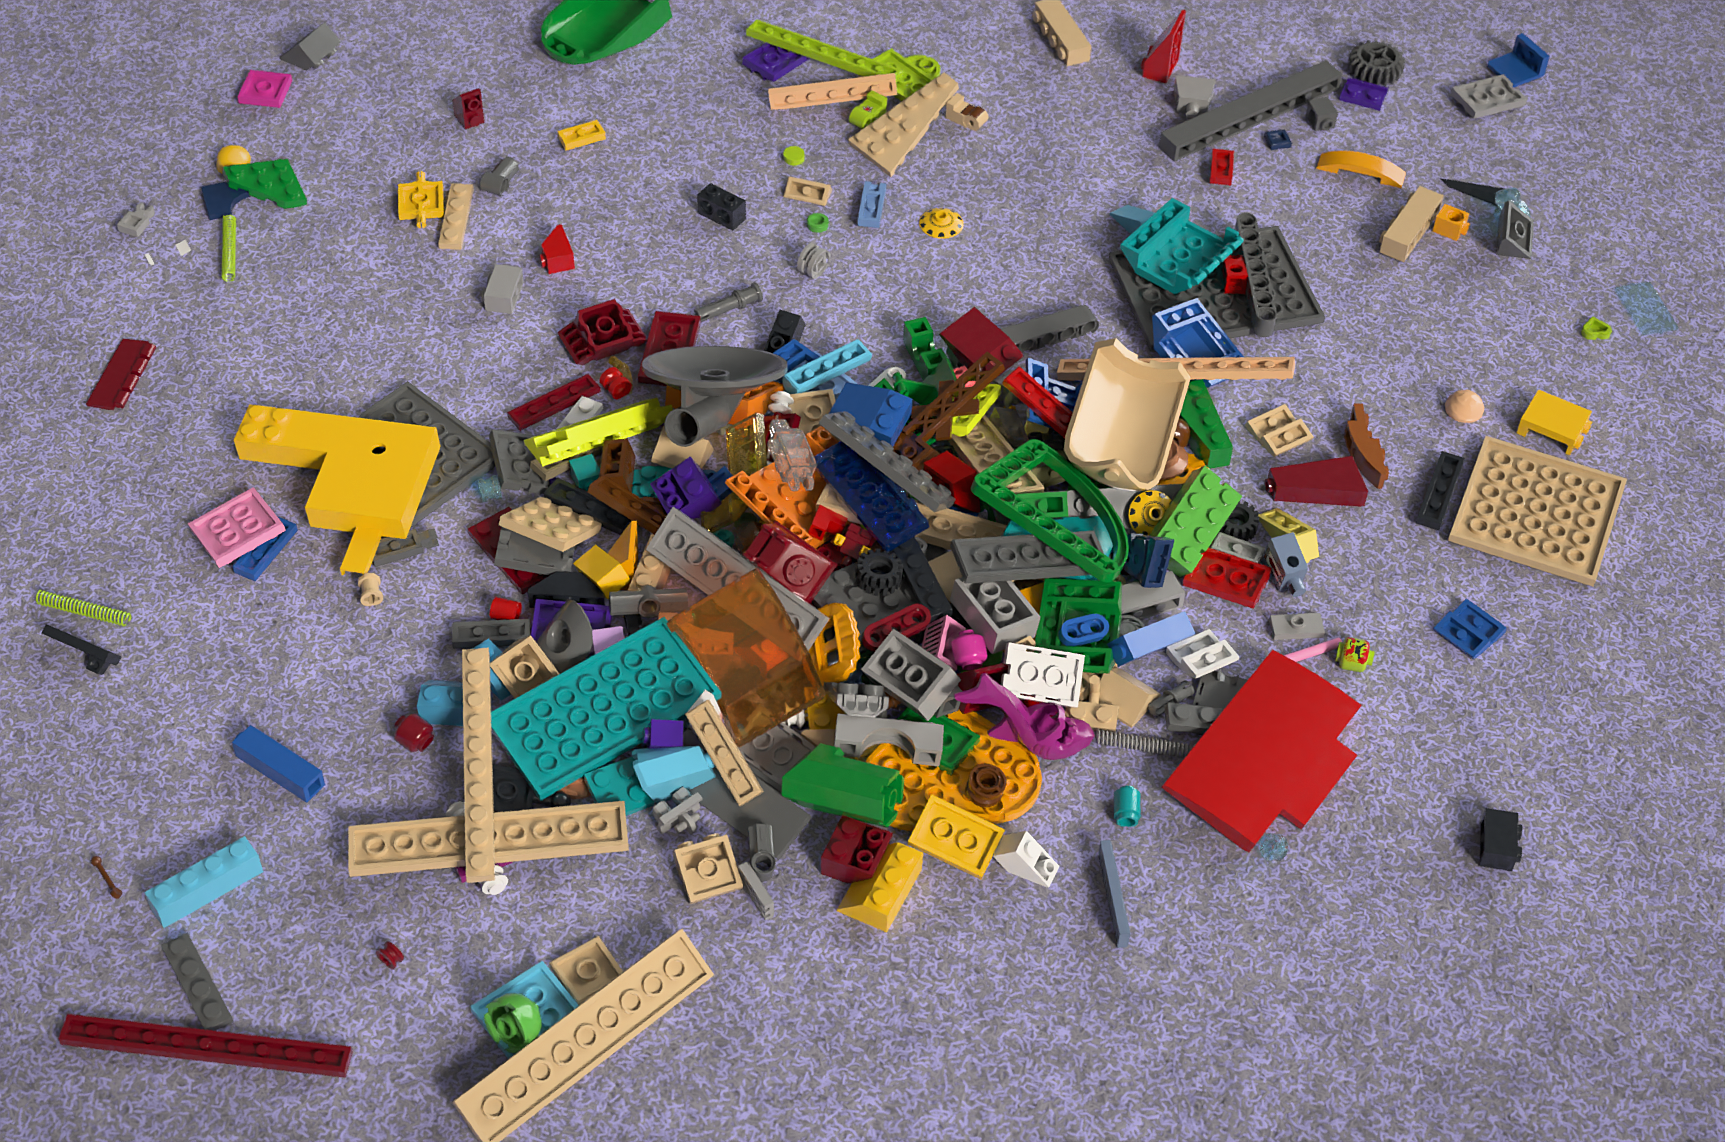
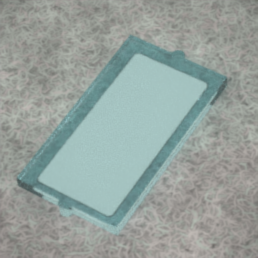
[1615,282,1679,335]

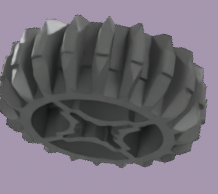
[1348,40,1405,87]

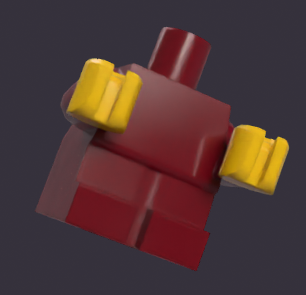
[833,523,875,567]

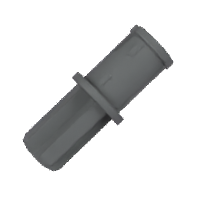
[1148,680,1194,717]

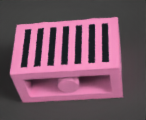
[922,615,966,671]

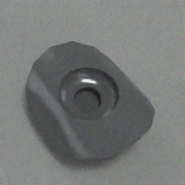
[536,600,593,674]

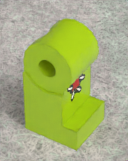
[849,90,887,129]

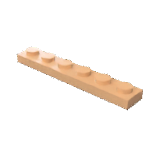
[768,73,897,110]

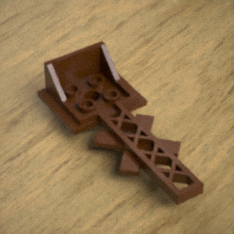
[847,352,1005,495]

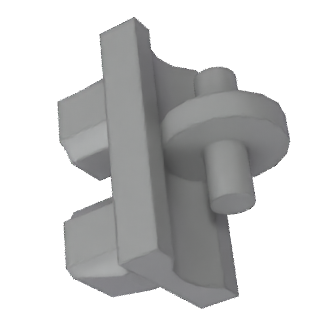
[652,787,703,834]

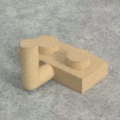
[1065,675,1119,733]

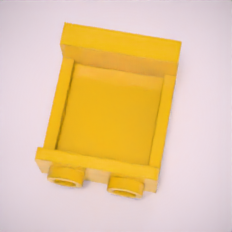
[1517,389,1592,455]

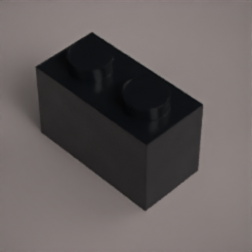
[1479,808,1523,871]

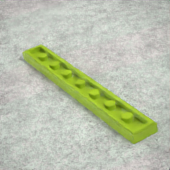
[746,19,903,83]

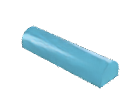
[783,339,872,394]

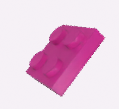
[237,70,292,108]

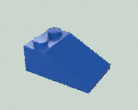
[829,382,912,446]

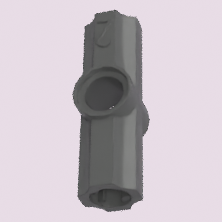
[609,585,688,618]

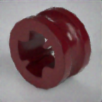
[376,941,404,970]

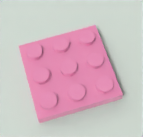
[188,487,286,568]

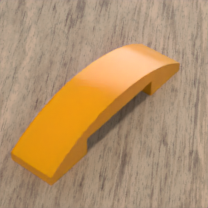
[1317,151,1406,188]

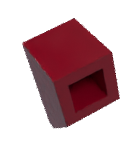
[452,88,485,130]

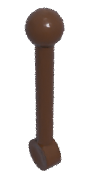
[91,856,123,899]

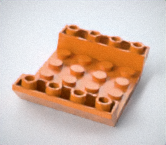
[725,426,890,548]

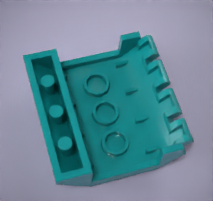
[1120,198,1244,294]

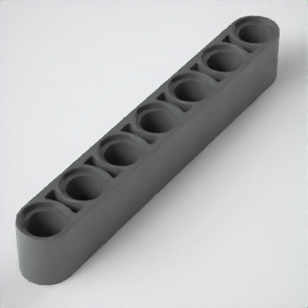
[1235,213,1277,337]
[946,305,1099,368]

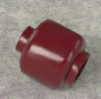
[394,713,434,752]

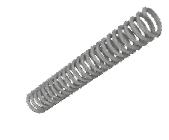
[1095,729,1195,757]

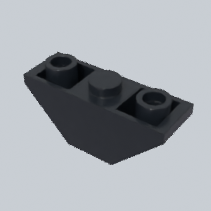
[528,571,605,611]

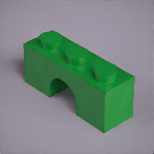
[903,317,948,381]

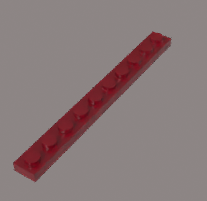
[58,1014,353,1078]

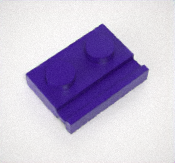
[1339,77,1388,111]

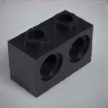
[697,183,746,231]

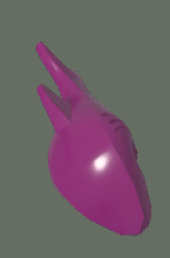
[954,673,1095,760]

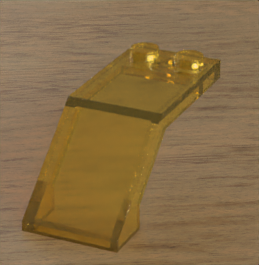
[700,413,767,533]

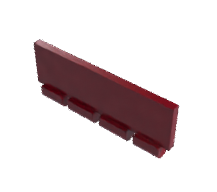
[86,338,156,410]

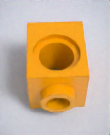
[1433,204,1470,241]

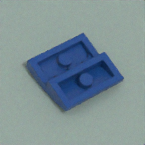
[1434,598,1507,660]

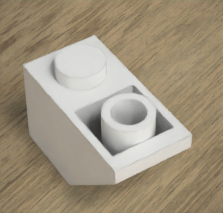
[993,831,1059,887]

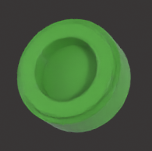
[807,213,829,233]

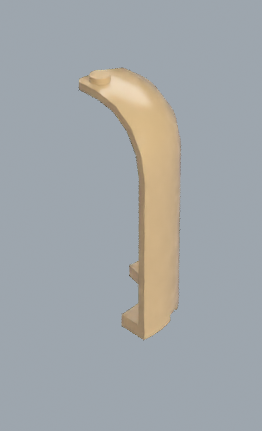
[1064,338,1191,491]

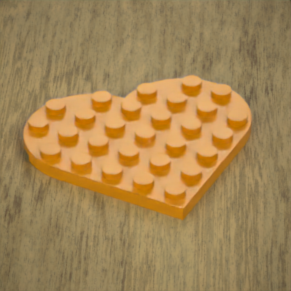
[865,709,1042,831]

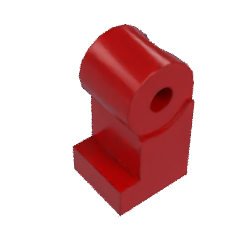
[1222,255,1248,294]

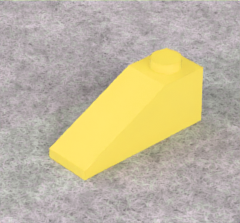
[1258,508,1319,563]

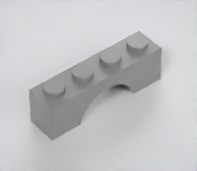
[834,714,944,766]

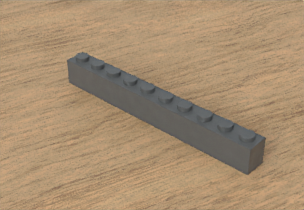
[1159,60,1342,162]

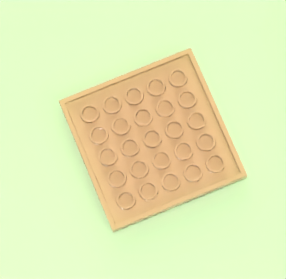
[1448,436,1627,587]

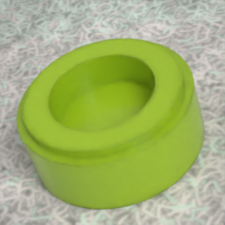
[783,146,805,166]

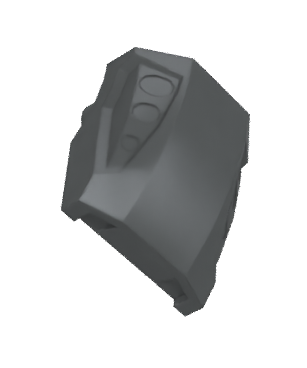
[824,682,889,717]

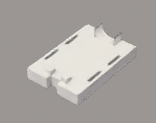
[1001,643,1085,708]

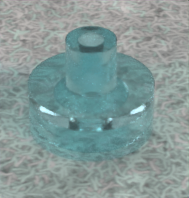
[1260,833,1288,861]

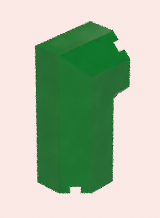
[782,743,904,828]

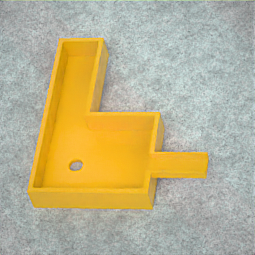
[234,404,440,575]

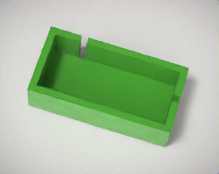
[1149,466,1242,577]

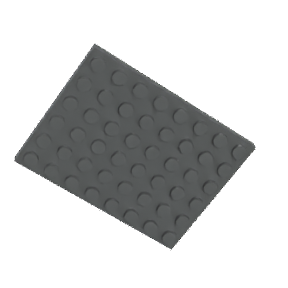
[1109,226,1325,352]

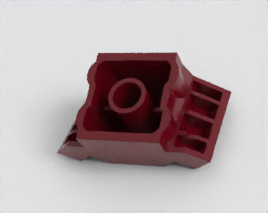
[557,299,648,365]

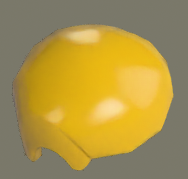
[216,145,251,174]

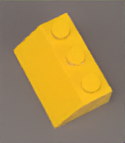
[837,842,923,932]

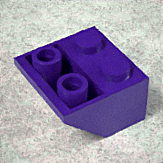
[650,456,722,519]

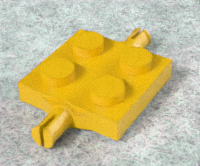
[398,171,444,229]

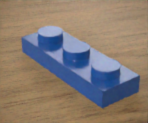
[233,516,298,581]

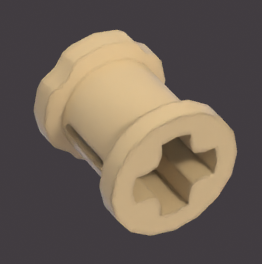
[358,573,383,606]

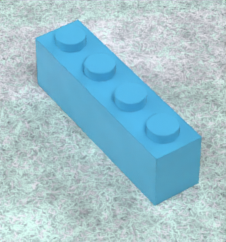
[144,836,263,928]

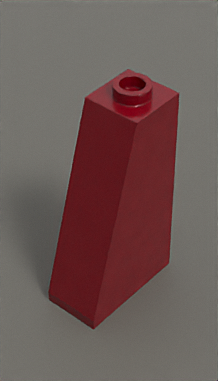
[1265,456,1368,507]

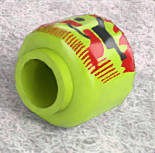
[1335,637,1375,672]

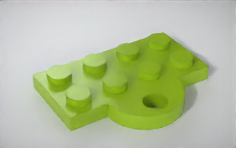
[873,48,941,102]

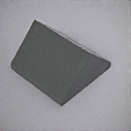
[1496,200,1534,259]

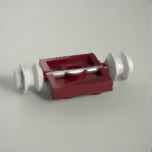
[749,391,801,474]

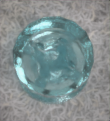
[477,475,502,503]

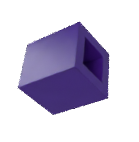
[642,719,683,749]

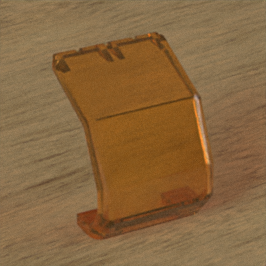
[667,568,826,747]

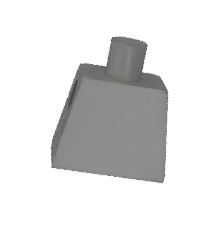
[1173,75,1216,120]

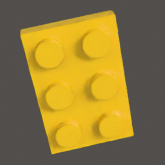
[907,794,1005,880]

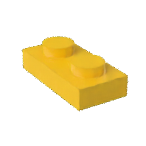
[557,120,606,151]

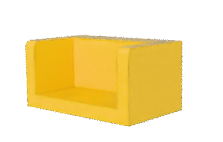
[573,544,630,599]

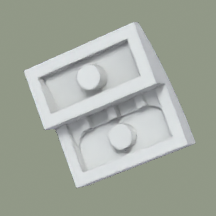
[1166,629,1239,679]

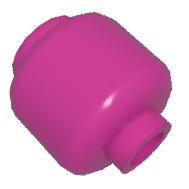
[952,630,987,670]

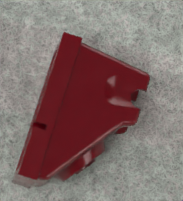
[743,520,838,604]

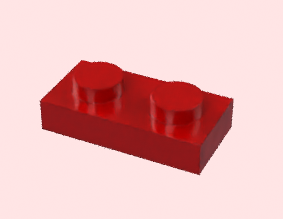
[1210,148,1234,186]

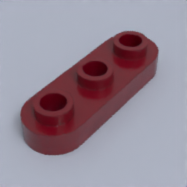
[861,604,931,652]

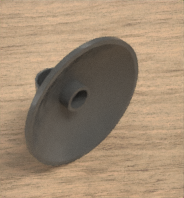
[642,346,787,447]

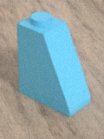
[632,746,716,804]

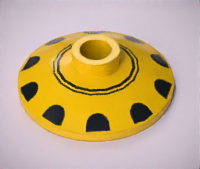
[919,208,963,239]
[1128,490,1172,536]

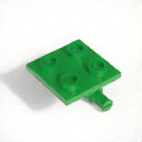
[892,357,957,405]

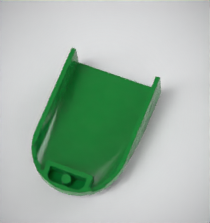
[541,0,673,64]

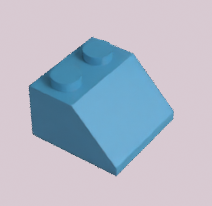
[417,680,463,726]

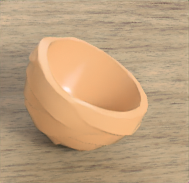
[1445,390,1484,423]

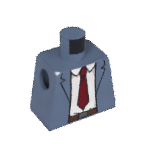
[1261,532,1308,597]

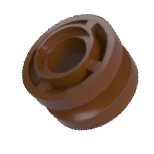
[966,764,1007,807]

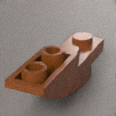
[1344,403,1389,489]

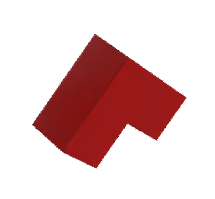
[808,505,848,541]

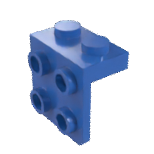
[1487,33,1550,88]

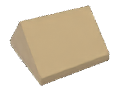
[651,426,714,469]
[490,635,560,698]
[1099,668,1162,728]

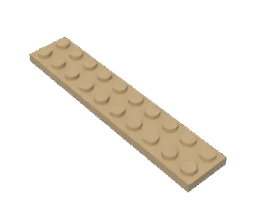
[348,801,629,877]
[452,929,714,1142]

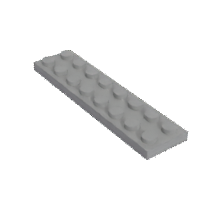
[646,507,830,662]

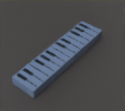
[1098,840,1130,948]

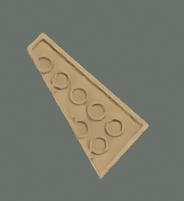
[848,73,959,177]

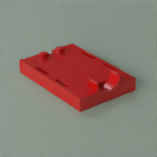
[1183,547,1272,609]

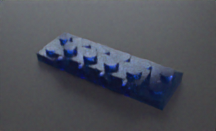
[810,441,930,553]

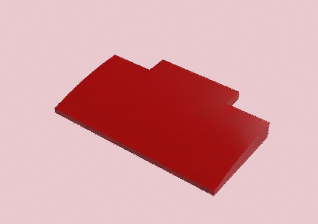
[1161,649,1362,853]

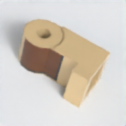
[946,93,988,131]

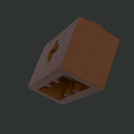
[599,438,636,492]

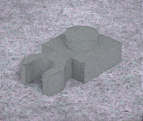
[117,202,155,237]

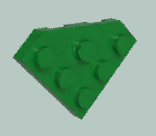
[223,159,307,209]

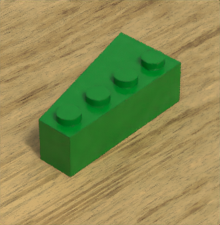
[1179,379,1233,469]

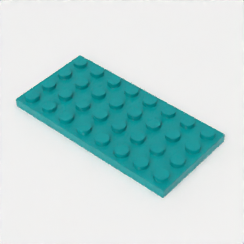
[491,617,722,801]

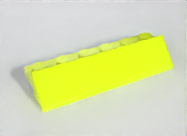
[524,397,673,466]

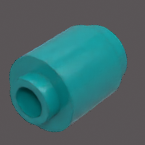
[1114,786,1141,827]

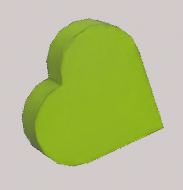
[1581,316,1612,340]

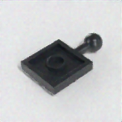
[492,764,571,813]

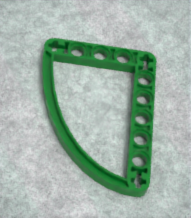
[971,439,1129,583]

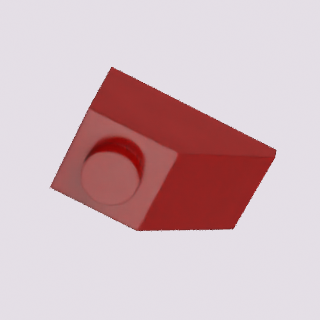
[539,224,575,274]

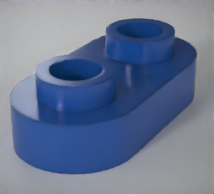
[1058,614,1109,647]

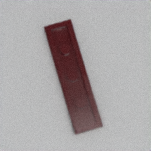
[507,374,601,431]

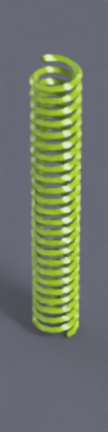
[221,215,236,282]
[36,590,131,626]

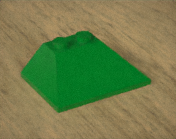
[1034,578,1122,674]

